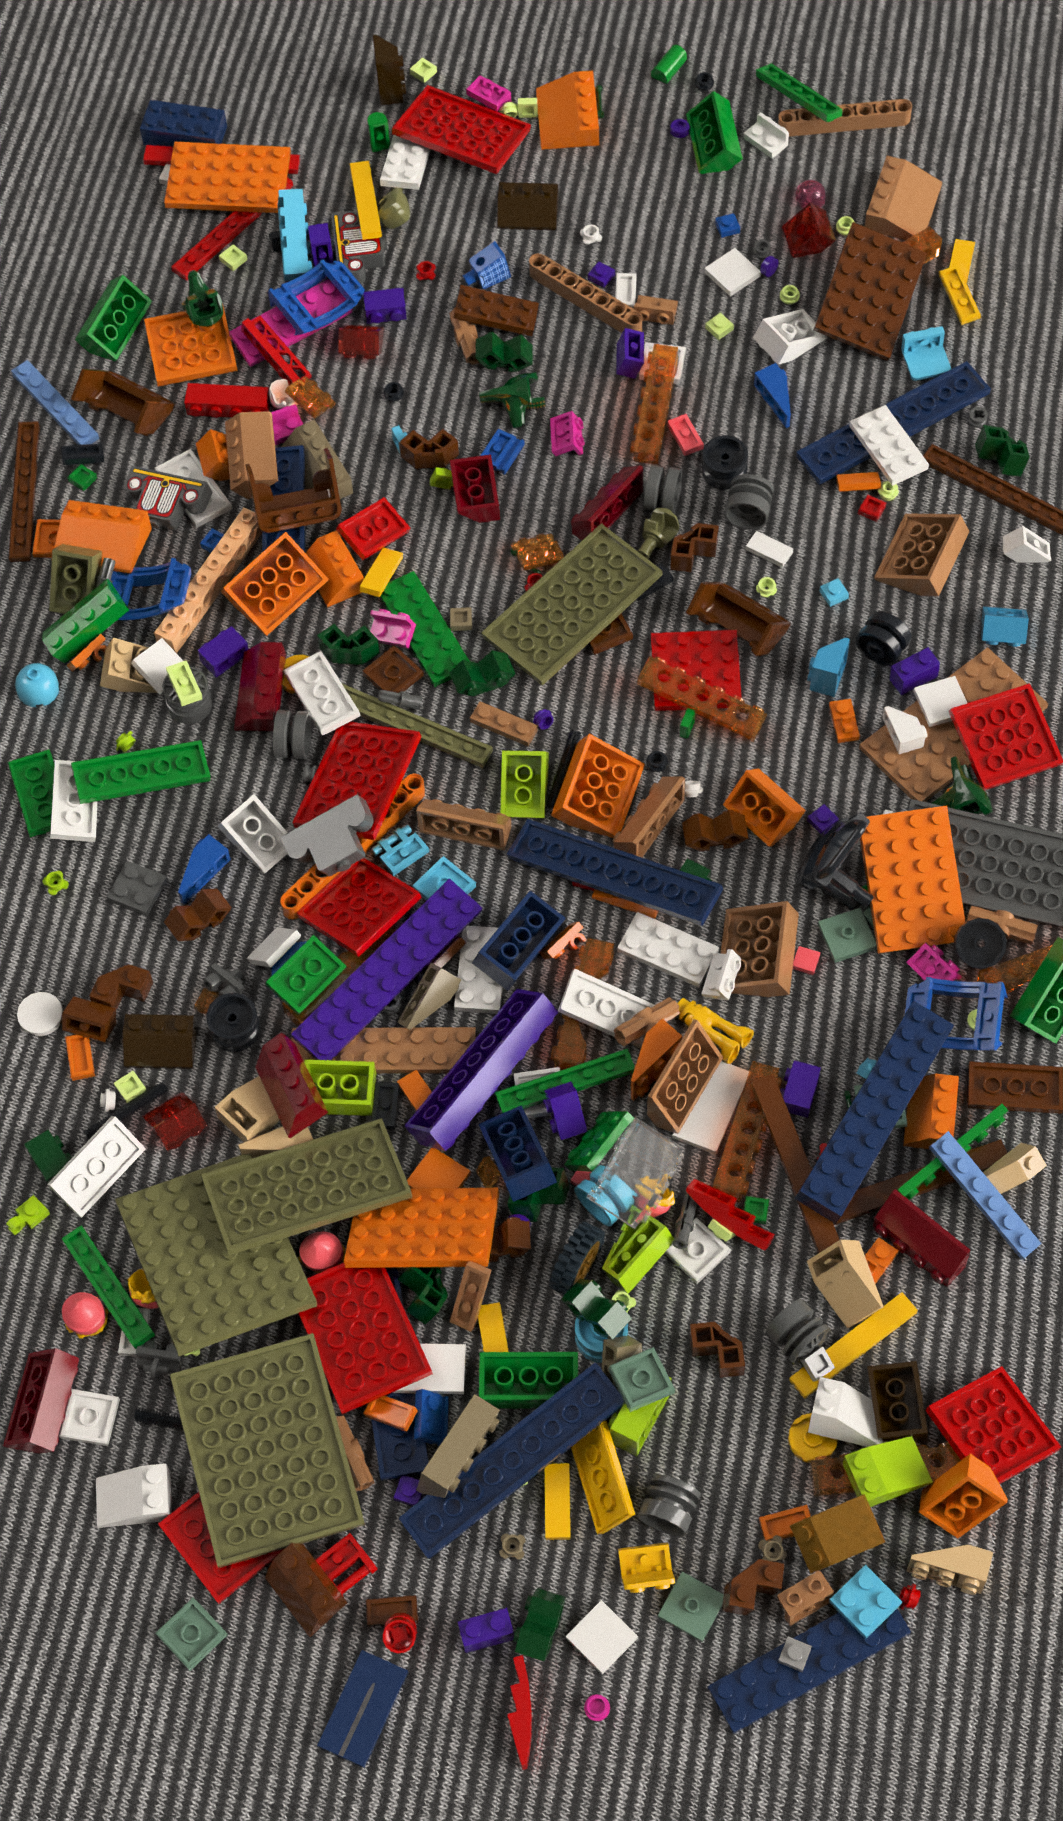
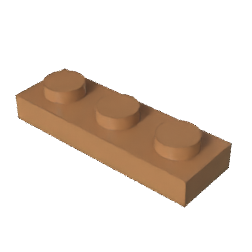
[470,701,538,747]
[450,1261,492,1332]

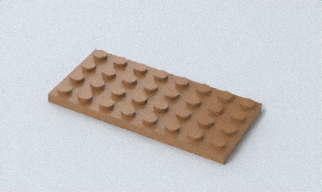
[859,647,1048,802]

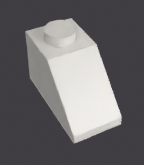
[1003,526,1051,563]
[883,706,927,754]

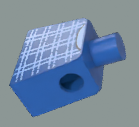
[462,241,511,289]

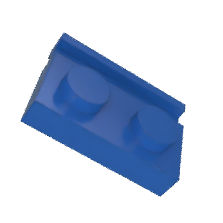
[480,429,525,475]
[414,1389,448,1446]

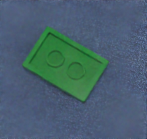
[265,935,347,1016]
[564,1111,634,1172]

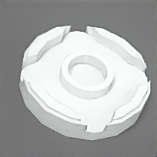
[17,992,63,1036]

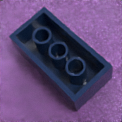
[140,100,227,147]
[472,891,566,991]
[479,1105,557,1202]

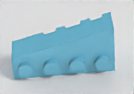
[277,189,312,281]

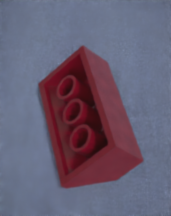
[571,465,643,540]
[234,642,287,731]
[255,1032,328,1139]
[873,1189,971,1287]
[3,1348,79,1454]

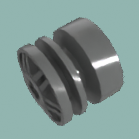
[724,474,774,530]
[162,666,212,724]
[765,1299,831,1365]
[637,1474,701,1537]

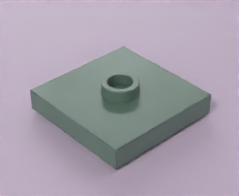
[818,908,877,963]
[608,1347,675,1412]
[658,1571,724,1643]
[155,1597,228,1671]

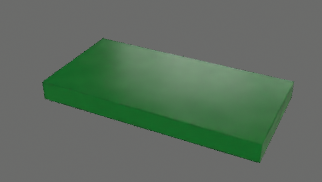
[8,749,54,838]

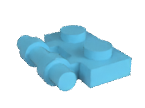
[371,824,429,876]

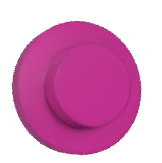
[584,1694,610,1722]

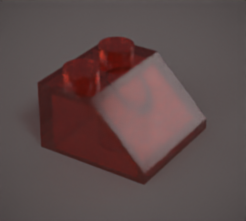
[782,202,836,258]
[338,325,384,359]
[142,1092,207,1151]

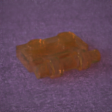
[285,376,336,419]
[511,533,564,571]

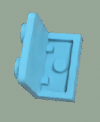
[901,326,951,381]

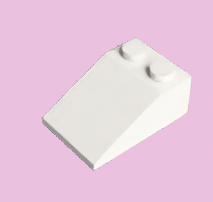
[753,309,828,364]
[218,794,288,874]
[808,1377,883,1447]
[96,1464,172,1528]

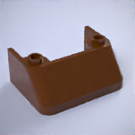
[71,369,175,436]
[245,448,342,533]
[686,582,791,656]

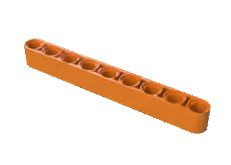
[280,773,425,920]

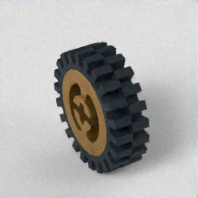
[549,1221,605,1295]

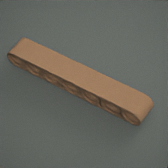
[778,99,912,137]
[529,253,642,333]

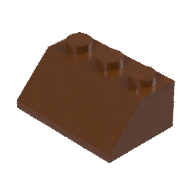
[265,1543,348,1637]

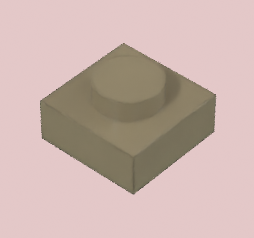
[450,607,472,631]

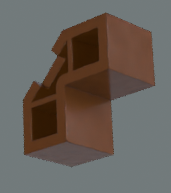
[399,429,459,469]
[670,523,719,572]
[682,809,748,851]
[164,889,232,941]
[89,964,153,1010]
[489,1217,531,1263]
[689,1322,745,1378]
[722,1559,784,1616]

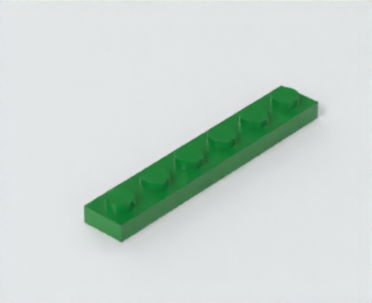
[756,63,842,122]
[495,1049,635,1113]
[897,1104,1008,1200]
[62,1225,155,1349]

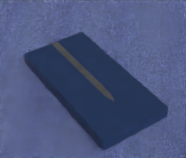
[317,1650,409,1769]

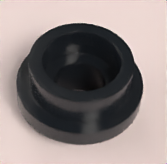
[695,72,714,91]
[383,382,404,402]
[646,751,668,772]

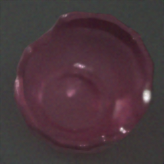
[795,179,826,210]

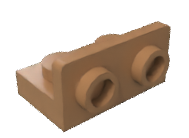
[634,295,678,325]
[777,1571,834,1626]

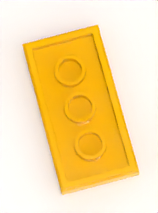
[571,1420,636,1534]

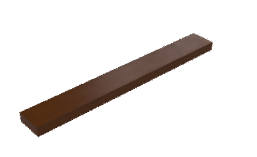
[9,421,40,562]
[923,444,1063,535]
[750,1074,840,1254]
[834,1139,1007,1225]

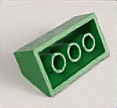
[686,91,743,174]
[75,275,152,361]
[42,578,129,664]
[1010,937,1063,1043]
[479,1352,578,1409]

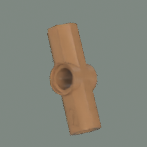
[449,308,479,365]
[966,906,1038,945]
[613,997,680,1046]
[336,1415,374,1492]

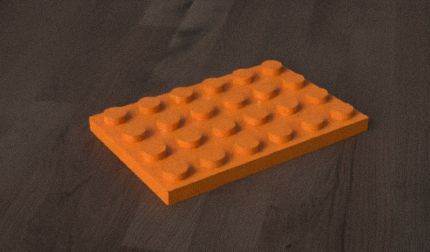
[164,142,291,213]
[860,806,965,954]
[344,1187,500,1268]

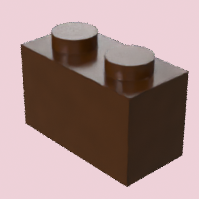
[62,996,116,1042]

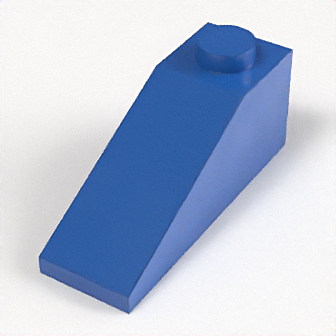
[754,363,791,428]
[178,834,231,905]

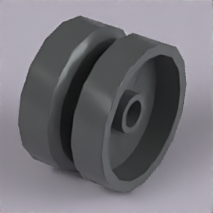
[644,464,682,513]
[273,709,312,760]

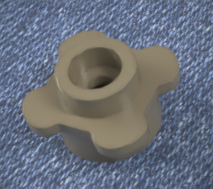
[500,1534,526,1560]
[758,1535,787,1561]

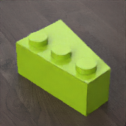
[602,1204,674,1294]

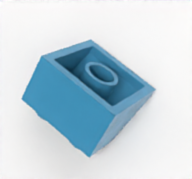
[981,606,1029,647]
[807,638,850,697]

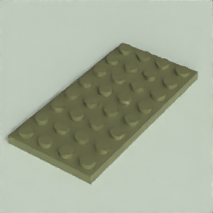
[481,523,663,686]
[201,1118,412,1256]

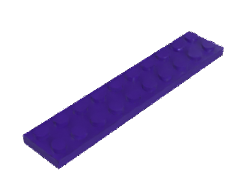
[291,878,483,1060]

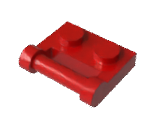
[316,1533,378,1597]

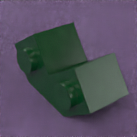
[476,332,533,372]
[975,425,1030,477]
[317,624,380,665]
[449,650,515,696]
[507,1167,570,1222]
[398,1267,448,1325]
[561,1278,632,1340]
[513,1588,566,1661]

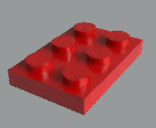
[336,497,411,561]

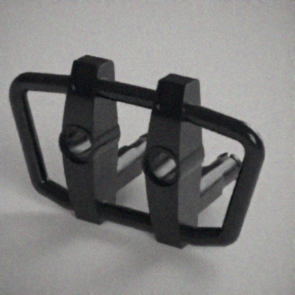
[795,813,874,910]

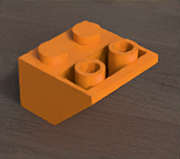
[196,429,230,481]

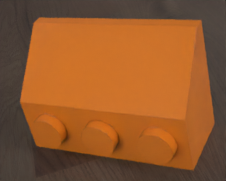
[306,530,364,608]
[723,769,806,847]
[903,1073,959,1149]
[919,1454,1008,1538]

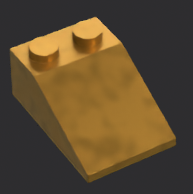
[790,1494,885,1574]

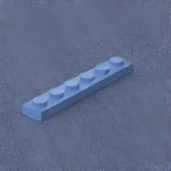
[11,360,99,445]
[929,1131,1041,1260]

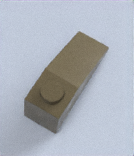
[397,963,461,1030]
[602,1336,642,1417]

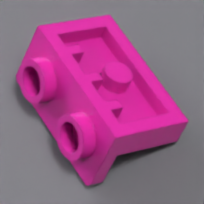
[466,75,511,111]
[271,404,303,445]
[550,411,585,456]
[370,609,416,648]
[906,943,962,981]

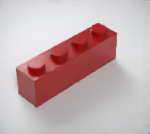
[184,383,270,418]

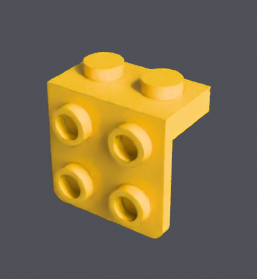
[618,1542,675,1593]

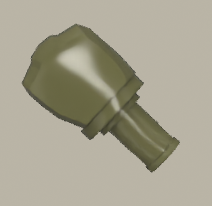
[378,187,410,229]
[638,508,679,559]

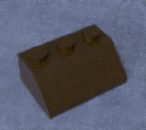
[372,35,406,105]
[497,182,559,230]
[123,1014,197,1069]
[867,1361,928,1443]

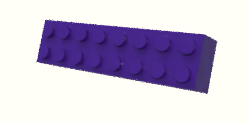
[404,989,558,1151]

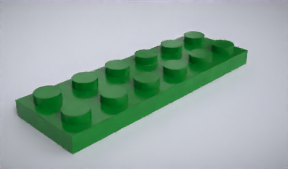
[380,571,469,687]
[71,740,211,804]

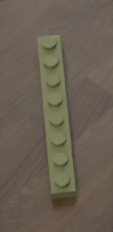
[342,684,493,768]

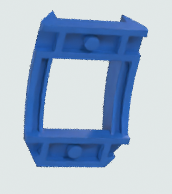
[268,260,365,335]
[111,558,191,620]
[905,977,1008,1050]

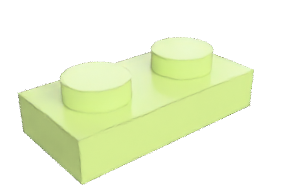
[166,661,202,706]

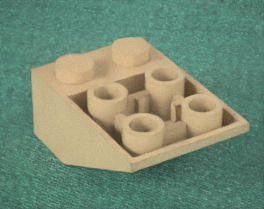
[100,638,158,693]
[215,1076,280,1142]
[807,1239,884,1328]
[906,1545,993,1595]

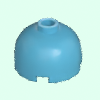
[15,663,59,707]

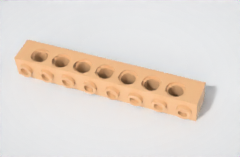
[154,508,262,654]

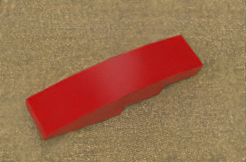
[686,1179,775,1251]
[507,1655,532,1770]

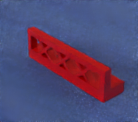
[241,315,312,388]

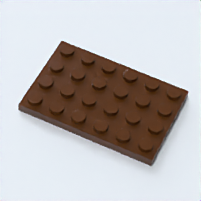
[813,222,927,361]

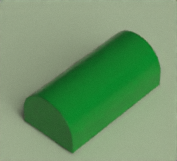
[651,45,687,84]
[367,112,390,152]

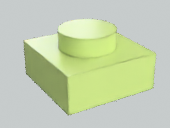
[410,58,437,83]
[518,98,538,118]
[219,244,248,271]
[705,313,734,340]
[114,1071,147,1103]
[708,1219,736,1241]

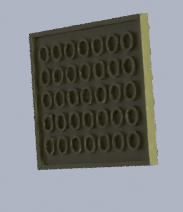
[115,1154,317,1357]
[170,1333,365,1568]

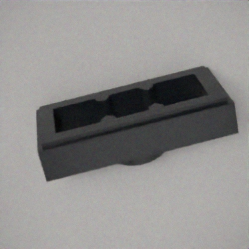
[60,443,104,465]

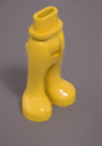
[677,998,754,1064]

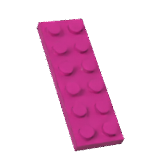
[229,279,353,367]

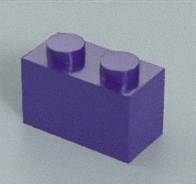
[308,223,333,267]
[364,288,407,324]
[616,328,644,379]
[198,626,249,678]
[889,647,940,696]
[780,1060,821,1118]
[543,1082,588,1140]
[458,1608,514,1653]

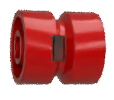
[383,1613,417,1653]

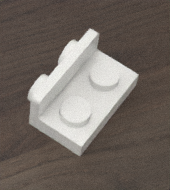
[743,112,789,158]
[701,949,741,1000]

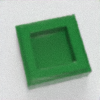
[67,464,97,491]
[680,708,695,739]
[744,1196,769,1224]

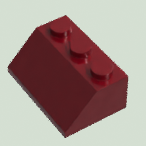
[450,455,500,523]

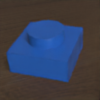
[715,213,740,238]
[200,528,224,553]

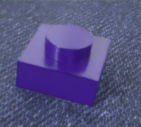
[587,261,615,288]
[807,804,839,834]
[394,1476,422,1507]

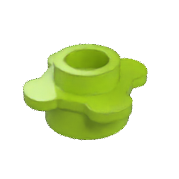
[116,731,136,753]
[42,871,69,895]

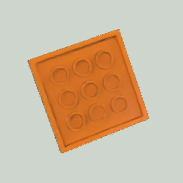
[144,306,238,387]

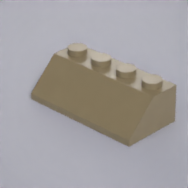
[281,420,353,499]
[416,1394,500,1498]

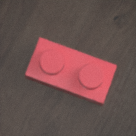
[667,414,704,456]

